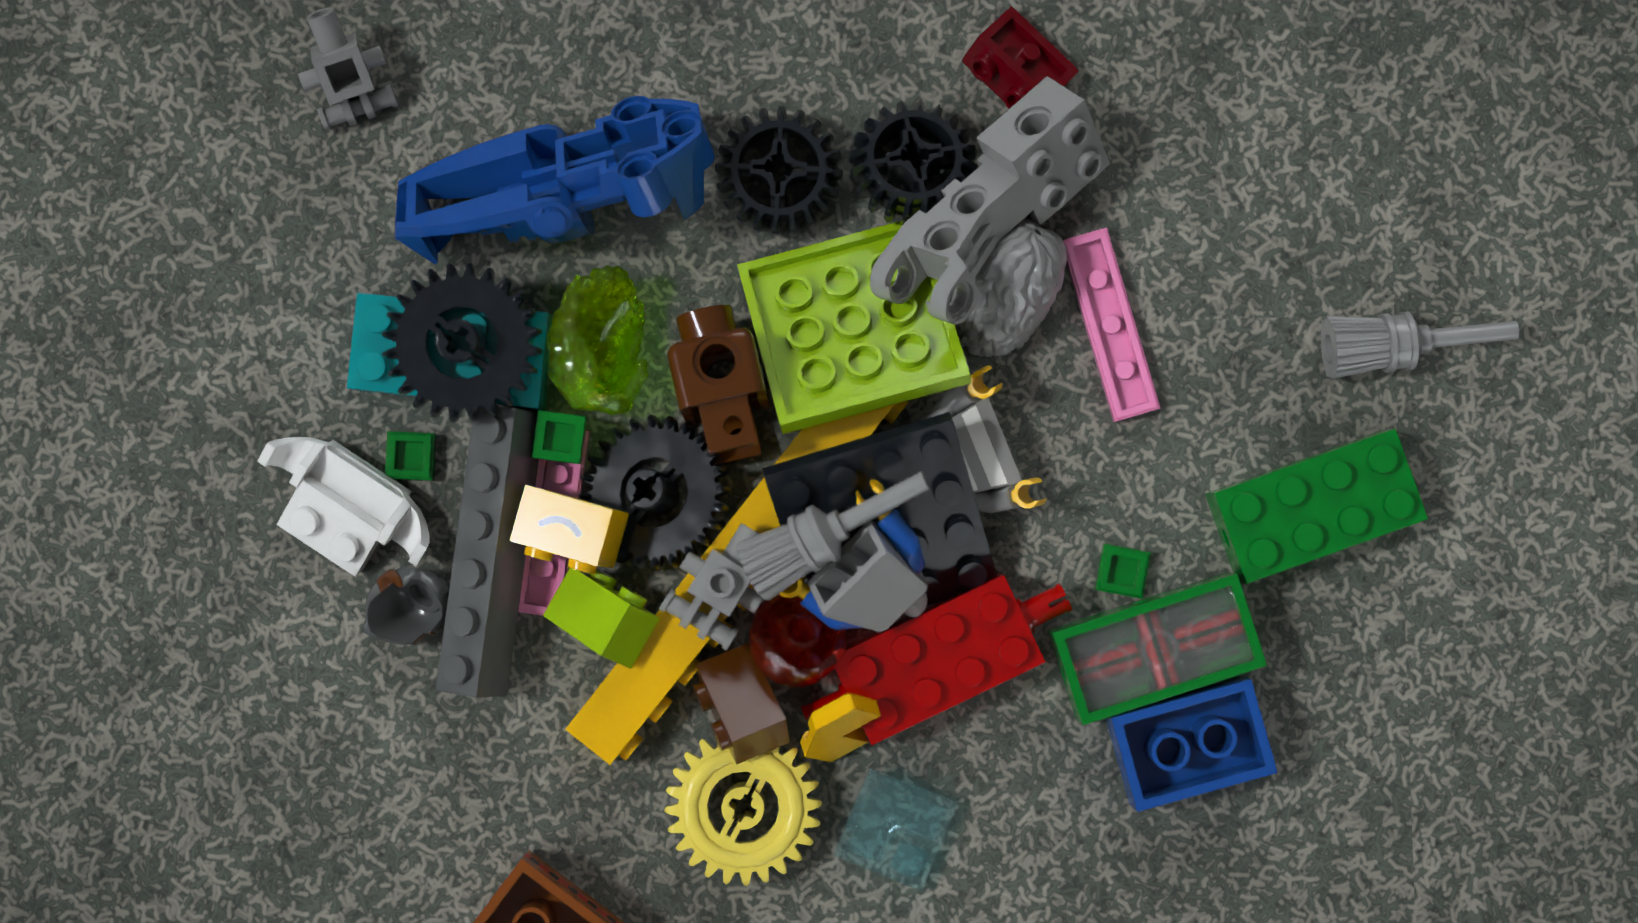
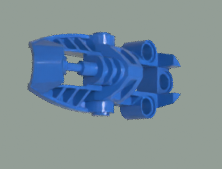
[394,96,715,264]

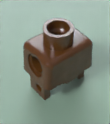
[667,305,771,466]

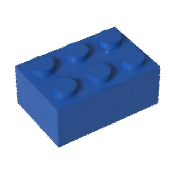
[1105,675,1278,812]

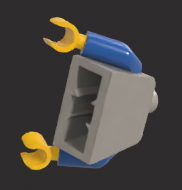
[779,479,928,632]

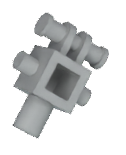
[298,7,399,131]
[659,523,763,650]

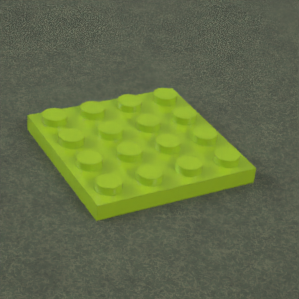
[737,221,971,434]

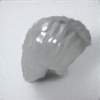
[949,217,1067,357]

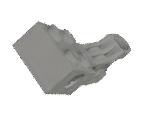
[870,76,1110,325]

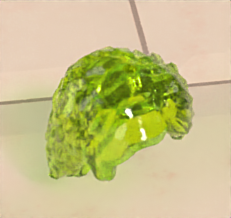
[547,265,649,415]

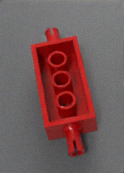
[801,573,1073,746]

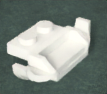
[257,437,430,577]

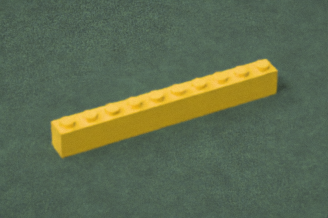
[565,401,908,765]

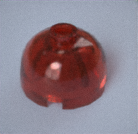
[748,594,847,688]

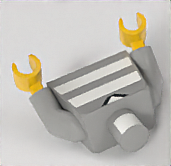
[926,365,1046,514]

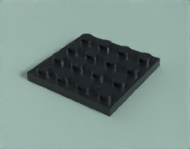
[762,412,997,639]

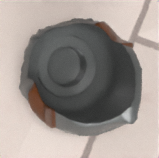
[362,566,449,645]

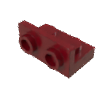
[962,6,1079,109]

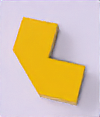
[800,693,881,762]

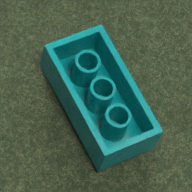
[346,293,555,411]

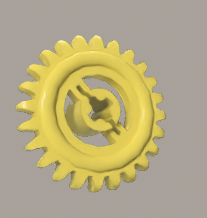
[664,739,822,886]

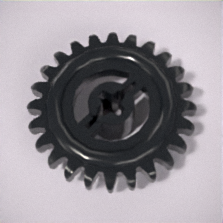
[381,263,543,423]
[578,415,731,571]

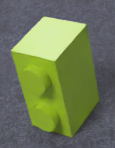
[543,568,660,669]

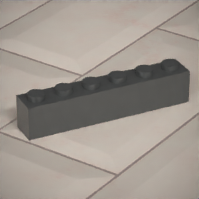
[436,406,539,698]

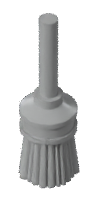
[1320,311,1519,379]
[736,472,931,601]

